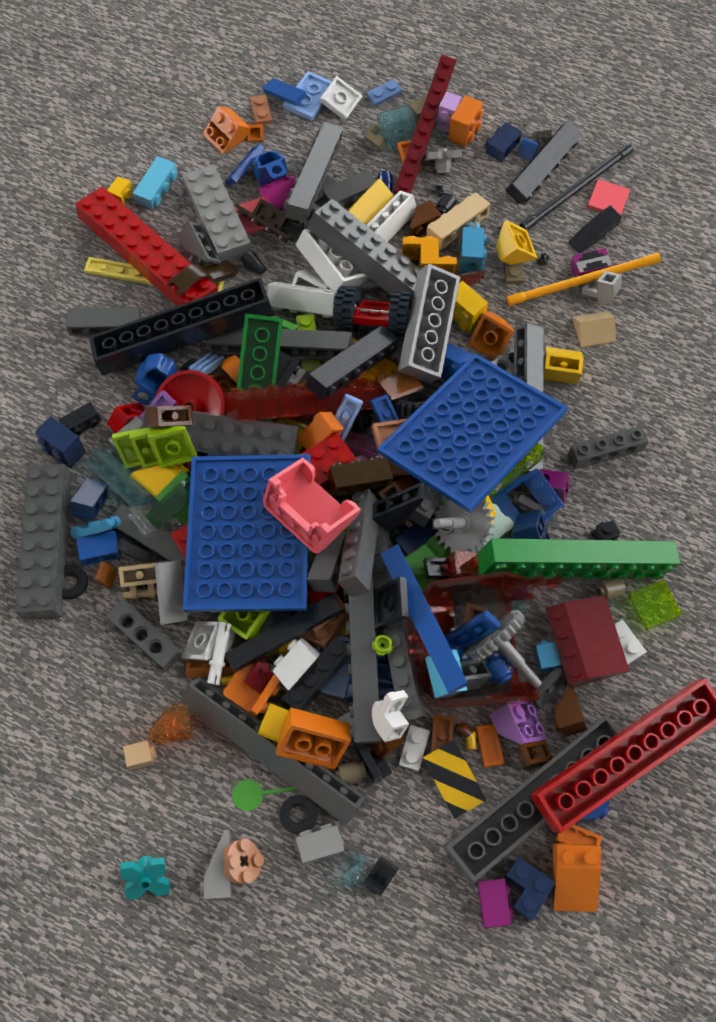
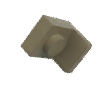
[364,122,387,152]

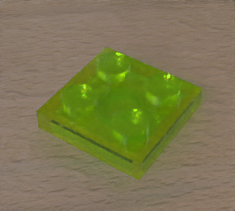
[628,580,683,631]

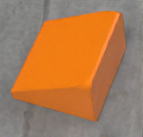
[247,124,264,142]

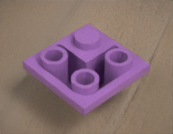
[489,701,547,745]

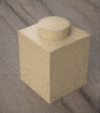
[123,740,157,770]

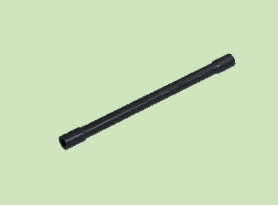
[519,143,633,231]

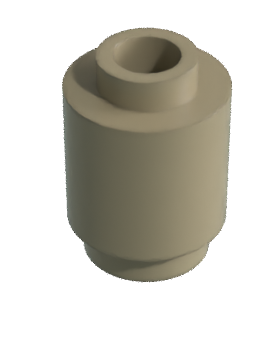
[595,578,626,600]
[335,761,367,785]

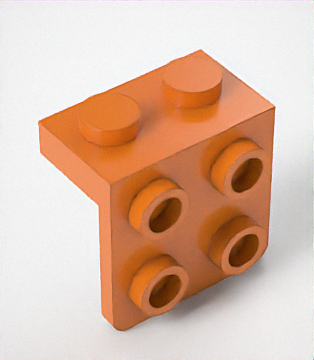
[223,664,281,717]

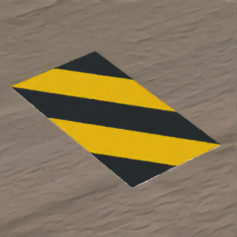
[422,740,486,819]

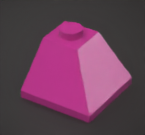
[257,175,297,210]

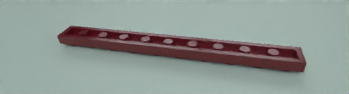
[393,55,457,194]

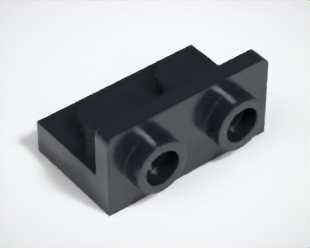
[58,402,102,436]
[354,742,392,784]

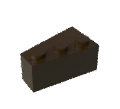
[327,456,393,496]

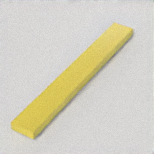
[84,257,224,292]

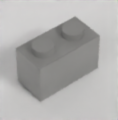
[296,823,344,866]

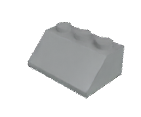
[155,559,192,625]

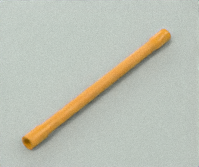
[506,252,661,306]

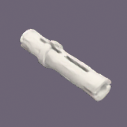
[207,622,232,685]

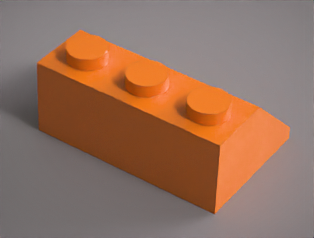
[276,708,351,770]

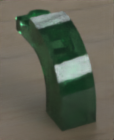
[145,475,191,530]

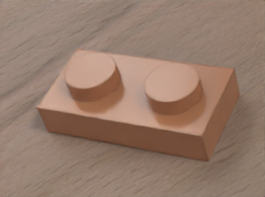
[250,95,273,125]

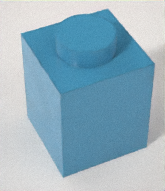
[533,640,561,673]

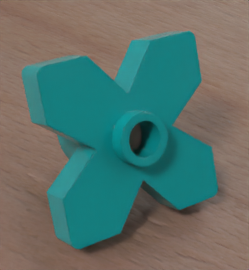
[120,856,170,900]

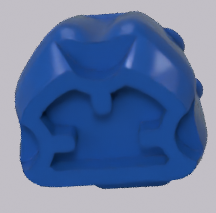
[253,150,287,186]
[132,353,177,405]

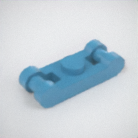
[70,516,121,538]

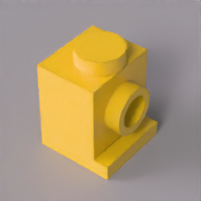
[107,176,133,205]

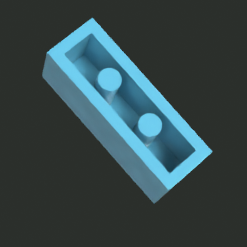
[133,156,178,210]

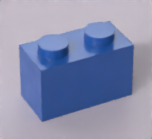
[76,530,122,566]

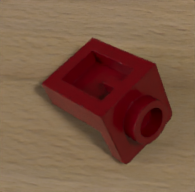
[243,660,275,694]

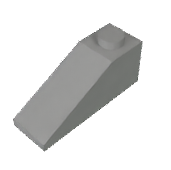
[200,830,232,901]

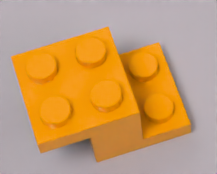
[401,236,457,274]

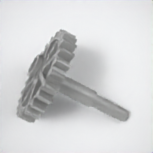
[432,497,496,555]
[467,610,542,688]

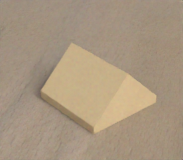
[572,311,616,348]

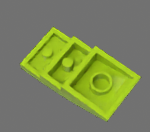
[112,426,198,469]

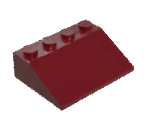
[545,595,630,688]

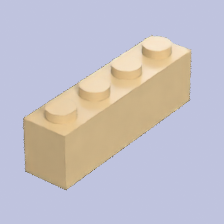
[426,192,491,250]

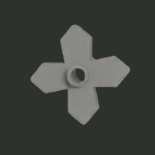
[424,148,462,174]

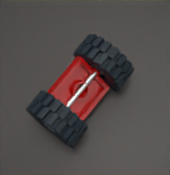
[333,286,414,337]

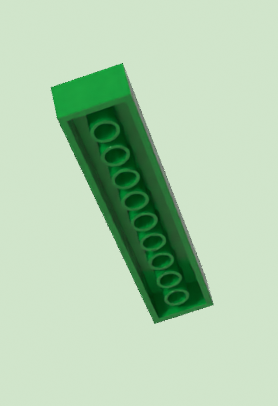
[477,538,680,580]

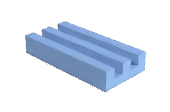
[189,353,224,374]

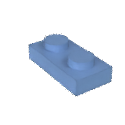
[367,79,403,107]

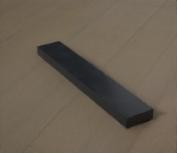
[225,593,343,673]

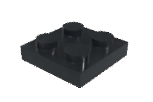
[373,576,409,630]

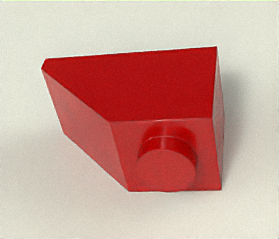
[107,402,145,434]

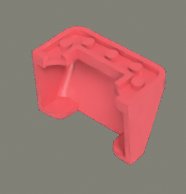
[263,458,361,554]

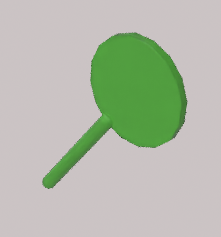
[232,779,298,811]

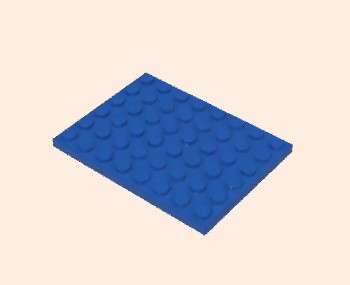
[377,354,568,514]
[183,454,311,612]

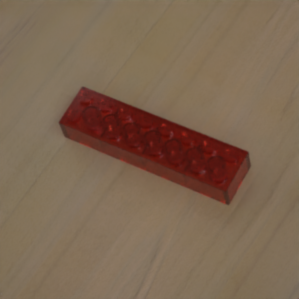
[225,378,381,421]

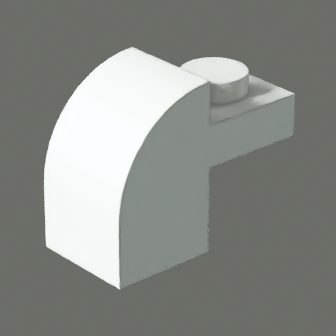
[372,690,409,742]

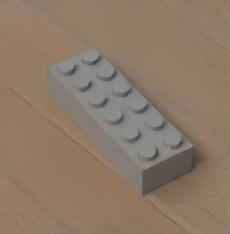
[182,164,252,262]
[398,264,460,383]

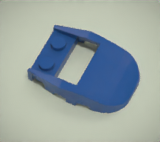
[491,468,565,539]

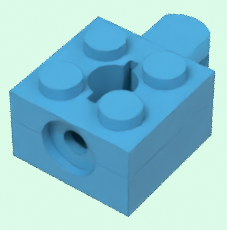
[459,222,487,277]

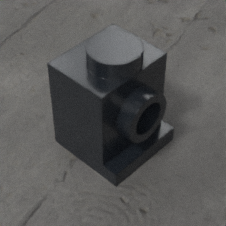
[590,520,621,540]

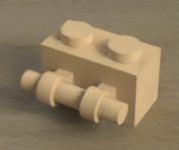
[118,561,160,601]

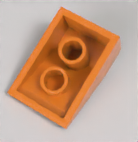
[553,843,601,912]

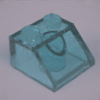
[377,104,416,151]

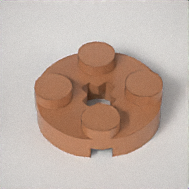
[222,838,264,884]

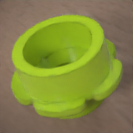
[372,635,393,656]

